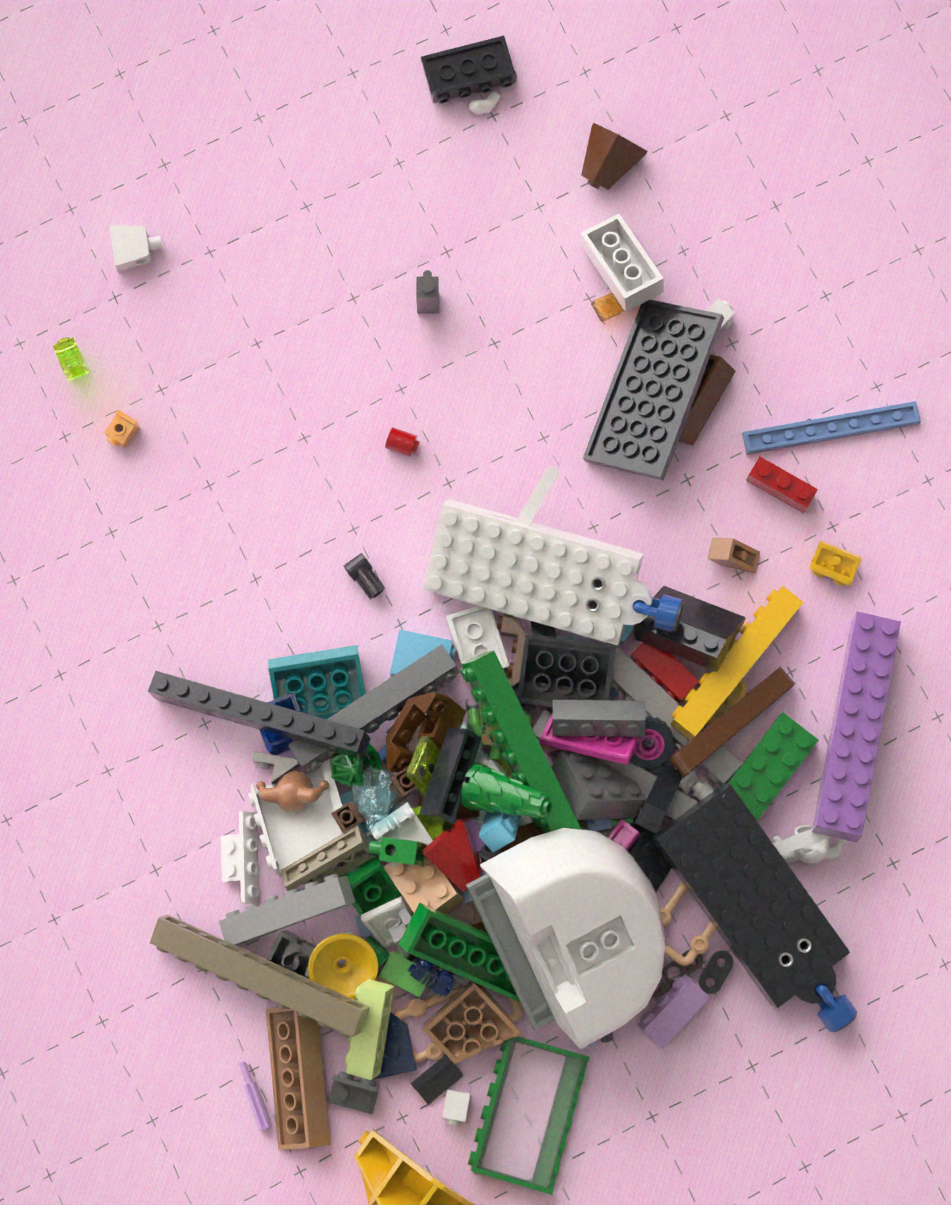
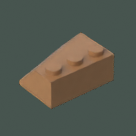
[423,981,522,1064]

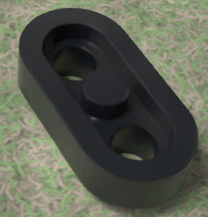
[698,951,734,994]

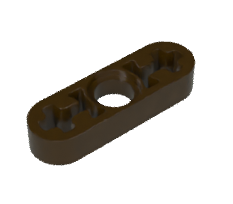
[652,950,703,997]

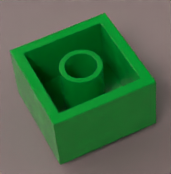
[341,856,403,916]

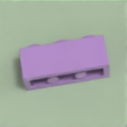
[638,974,710,1049]

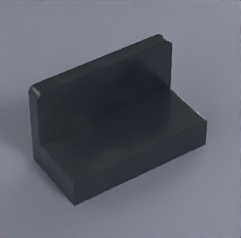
[410,1054,463,1104]

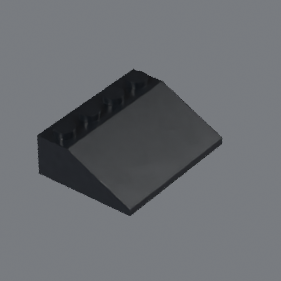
[634,586,746,672]
[517,634,616,708]

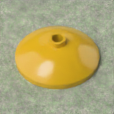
[308,933,378,1000]

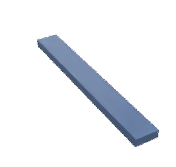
[742,401,921,455]

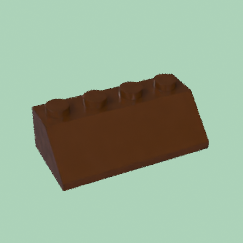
[678,355,736,446]

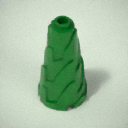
[461,763,553,818]

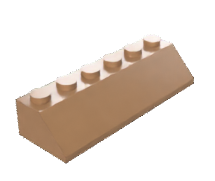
[266,1007,330,1150]

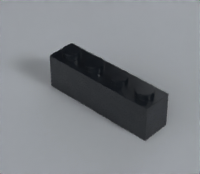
[419,728,482,824]

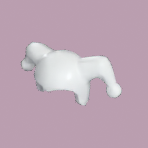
[772,825,847,864]

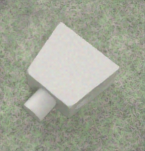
[110,225,163,272]

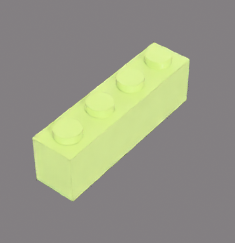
[345,979,394,1080]

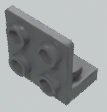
[328,1072,380,1114]

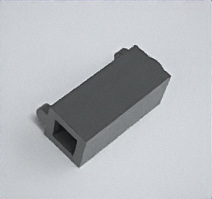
[416,270,439,313]

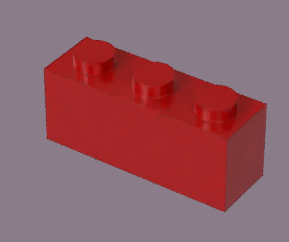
[746,456,818,514]
[630,643,699,703]

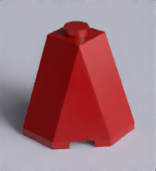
[421,818,484,892]

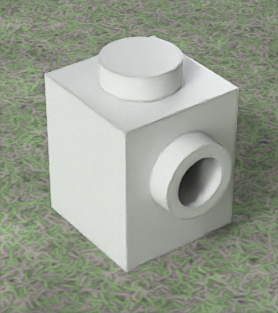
[707,298,735,333]

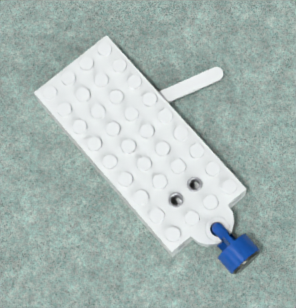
[423,466,684,646]

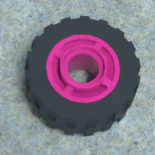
[631,716,674,769]

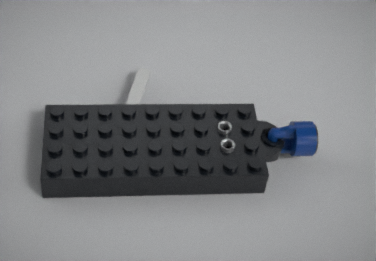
[651,783,857,1032]

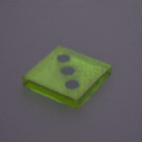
[406,736,440,796]

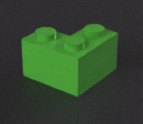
[379,950,433,998]

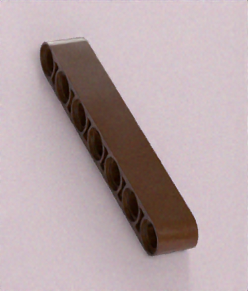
[669,667,796,777]

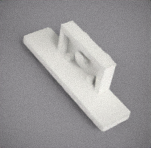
[221,811,259,904]

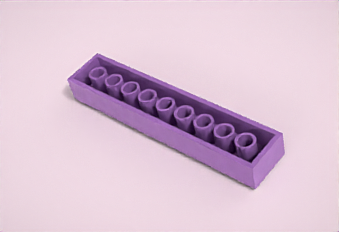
[812,611,901,843]

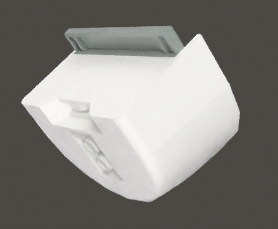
[466,828,666,1049]

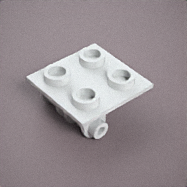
[369,802,433,867]

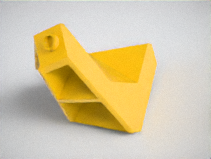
[354,1129,476,1205]

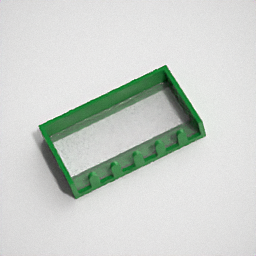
[467,1036,590,1195]

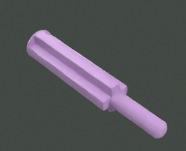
[239,1061,272,1131]

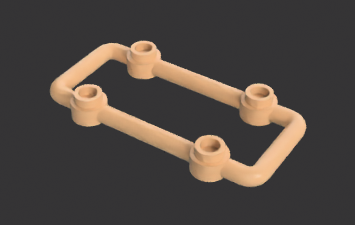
[660,882,716,966]
[395,984,523,1063]

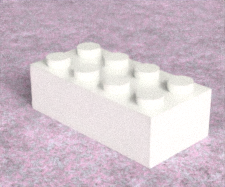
[581,214,664,312]

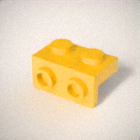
[809,540,862,586]

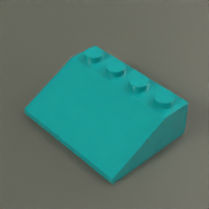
[268,645,365,720]

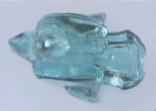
[352,767,397,831]

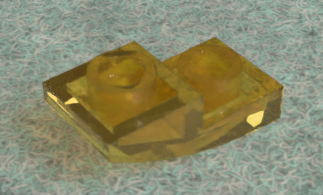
[591,293,625,322]

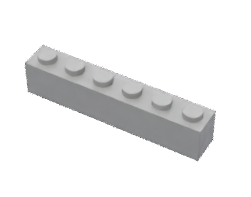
[219,874,356,946]

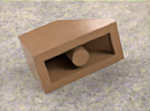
[708,537,760,573]

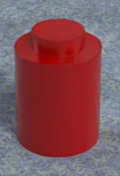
[385,427,420,457]

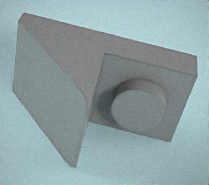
[252,751,299,784]

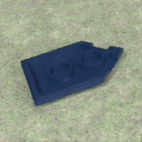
[374,1012,417,1079]

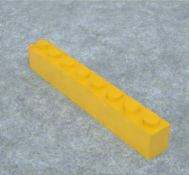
[670,585,804,741]

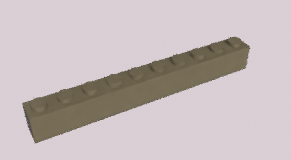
[150,915,370,1038]

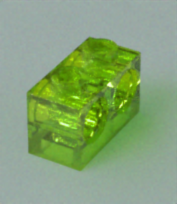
[52,337,89,381]

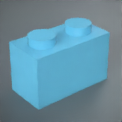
[479,812,521,852]

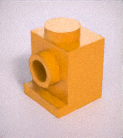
[104,410,139,448]

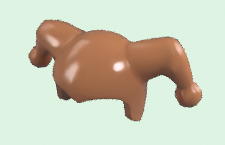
[256,771,329,812]

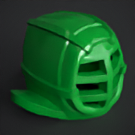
[330,743,382,797]

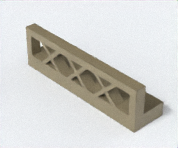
[281,825,375,891]

